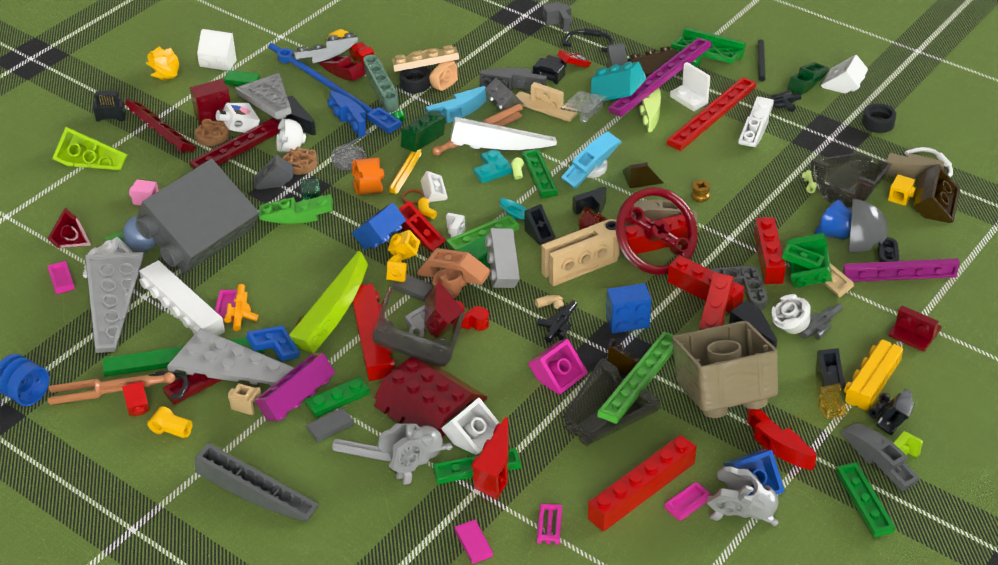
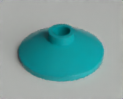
[499,198,527,220]

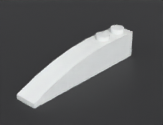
[450,117,557,150]

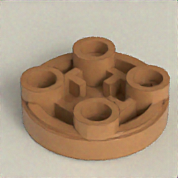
[195,119,230,146]
[283,146,318,175]

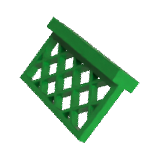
[671,27,746,64]

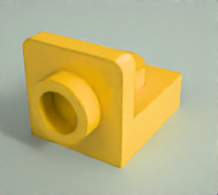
[386,255,407,282]

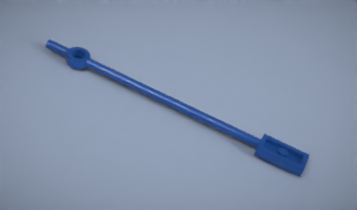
[268,43,402,134]

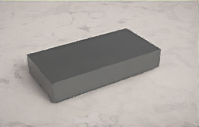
[392,274,434,302]
[306,408,354,443]

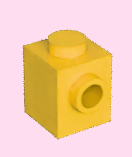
[888,175,916,206]

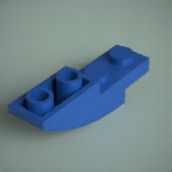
[327,91,366,137]

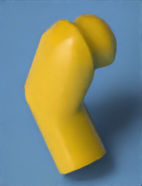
[418,197,437,219]

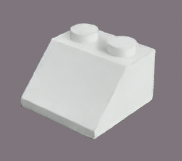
[197,29,237,71]
[821,55,868,94]
[441,398,499,455]

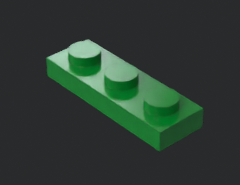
[305,376,370,418]

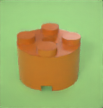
[352,157,384,195]

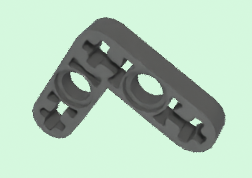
[709,266,767,310]

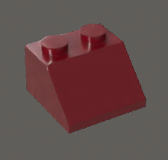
[424,282,465,339]

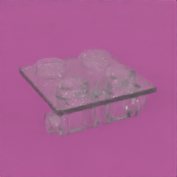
[560,91,607,122]

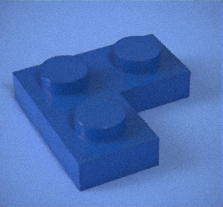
[246,325,300,361]

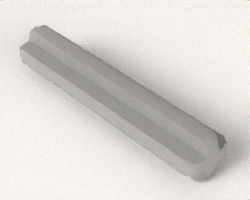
[332,439,393,462]

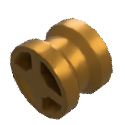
[691,180,710,202]

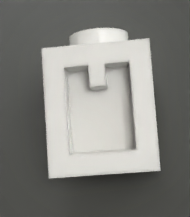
[446,213,466,238]

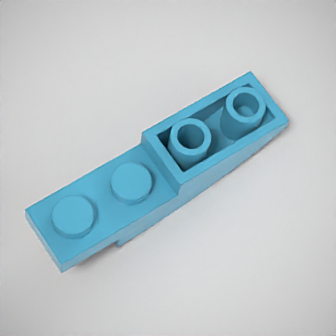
[426,86,486,123]
[561,131,621,190]

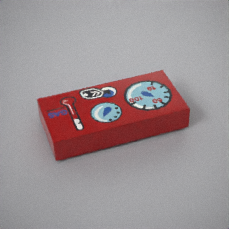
[557,50,591,68]

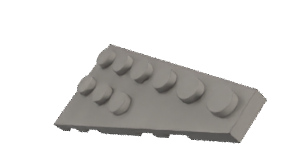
[235,73,292,119]
[85,252,144,353]
[167,328,294,387]

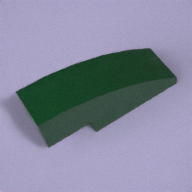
[787,62,829,95]

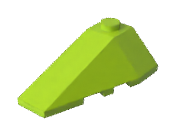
[52,127,128,170]

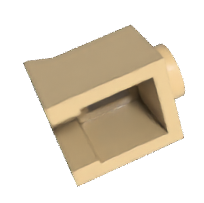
[228,383,261,416]

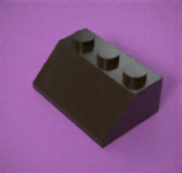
[627,46,684,78]
[913,164,960,223]

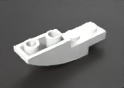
[738,96,774,147]

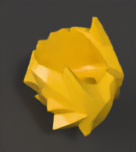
[146,46,179,81]

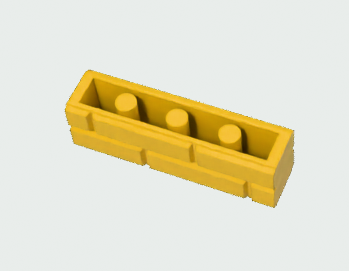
[844,339,903,411]

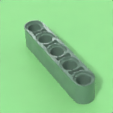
[364,55,399,112]

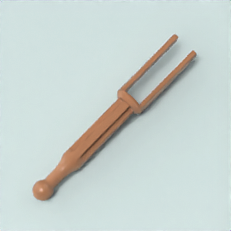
[432,104,523,156]
[48,372,175,405]

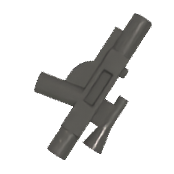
[800,303,843,340]

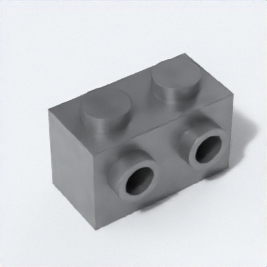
[485,78,524,111]

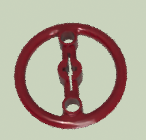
[616,187,698,275]

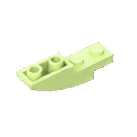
[639,88,661,132]

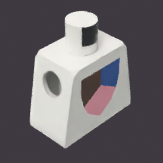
[216,103,260,133]

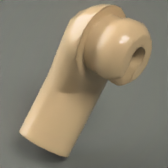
[535,295,564,309]

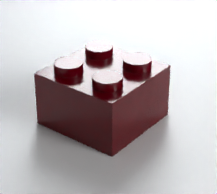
[190,79,231,125]

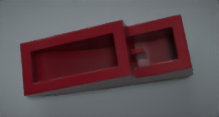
[319,56,366,81]

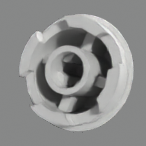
[772,294,810,334]

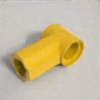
[147,406,193,438]

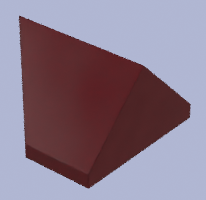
[47,208,92,248]

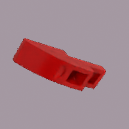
[747,409,817,470]

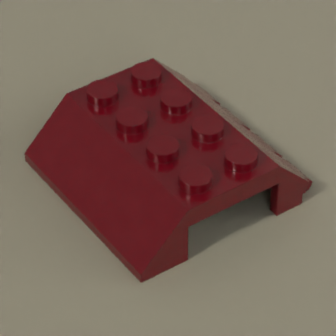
[374,356,487,437]

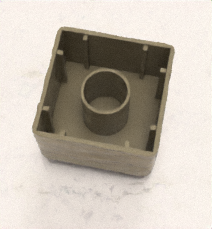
[672,321,778,418]

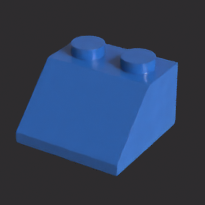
[723,450,785,496]

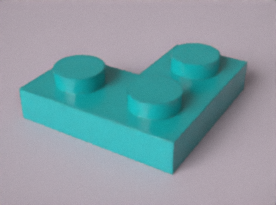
[474,149,513,183]

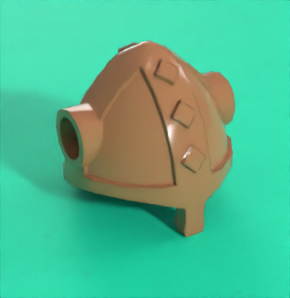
[432,268,467,298]

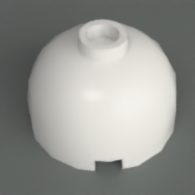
[276,118,306,153]

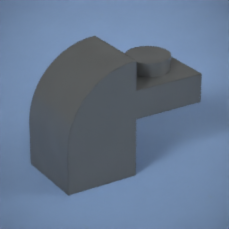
[543,2,572,32]

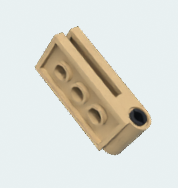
[542,219,620,286]

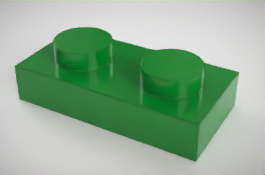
[781,243,825,270]

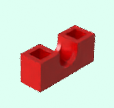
[699,272,735,330]

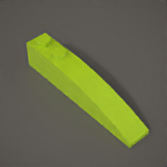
[289,251,368,353]

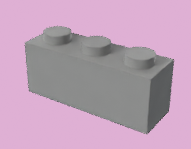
[485,228,520,288]

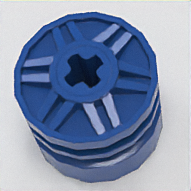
[0,353,50,407]

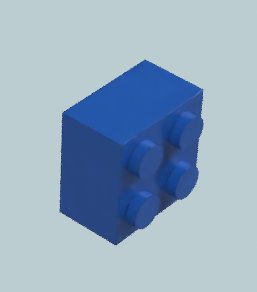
[352,203,406,250]
[606,283,651,333]

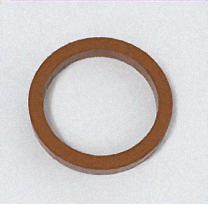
[402,189,424,205]

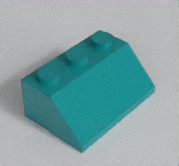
[590,61,647,103]

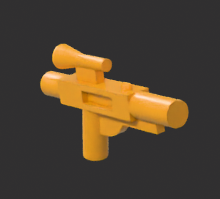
[224,284,259,331]

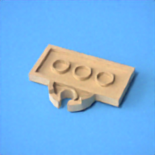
[392,45,459,72]

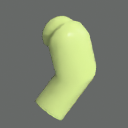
[802,170,819,193]

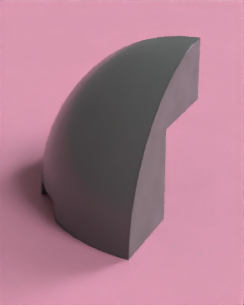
[849,199,888,252]

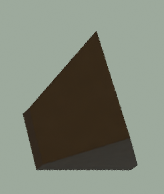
[623,162,664,188]
[607,338,640,375]

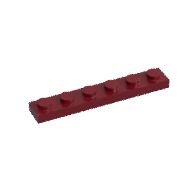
[124,99,196,153]
[190,118,281,170]

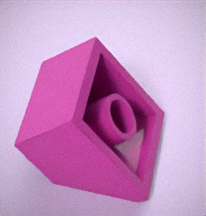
[528,339,588,395]

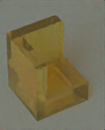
[818,383,847,419]

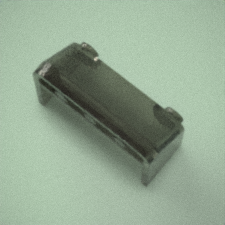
[372,288,465,367]

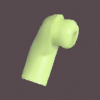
[511,158,524,179]

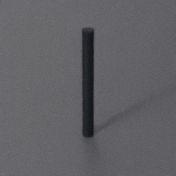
[758,39,765,81]

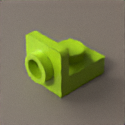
[893,431,923,458]

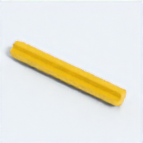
[389,149,422,194]

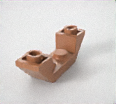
[417,248,491,285]

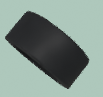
[400,66,431,93]
[862,103,897,133]

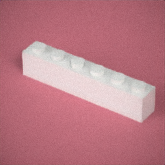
[139,260,225,336]

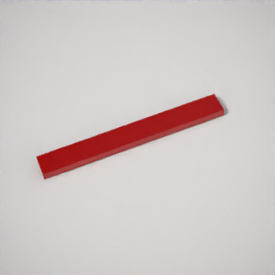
[667,77,757,151]

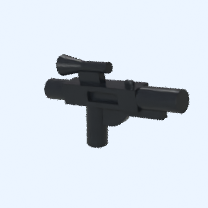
[753,90,801,112]
[537,300,577,343]

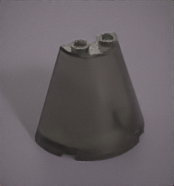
[811,153,892,208]
[563,358,661,447]

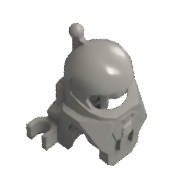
[377,424,453,485]
[707,467,778,526]

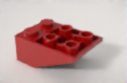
[472,417,509,499]

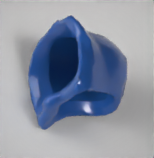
[814,200,852,240]

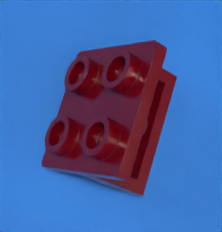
[888,305,942,352]

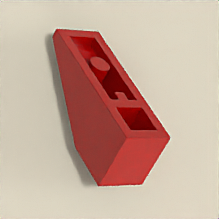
[398,201,446,252]

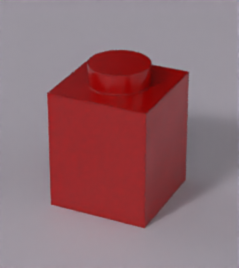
[122,381,150,416]

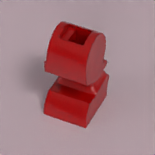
[349,42,375,68]
[454,300,489,331]

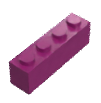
[254,353,335,422]

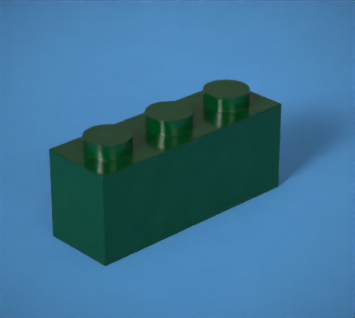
[401,111,446,152]

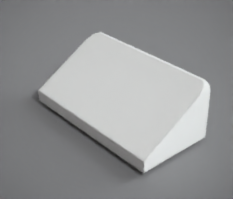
[421,171,448,202]

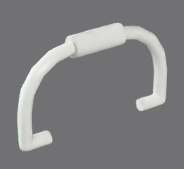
[904,147,953,177]

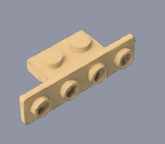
[516,82,578,122]

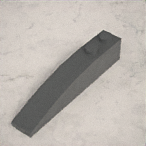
[195,443,319,522]

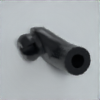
[868,393,892,418]

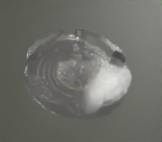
[331,145,366,170]

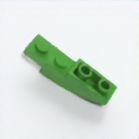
[259,194,333,224]

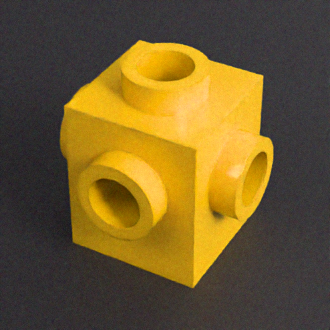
[388,230,420,261]

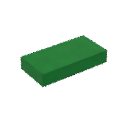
[223,70,260,86]

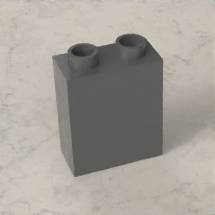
[136,158,260,274]

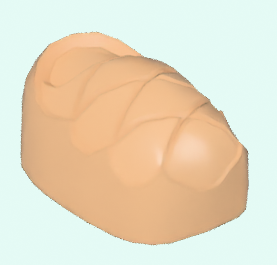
[429,61,458,91]

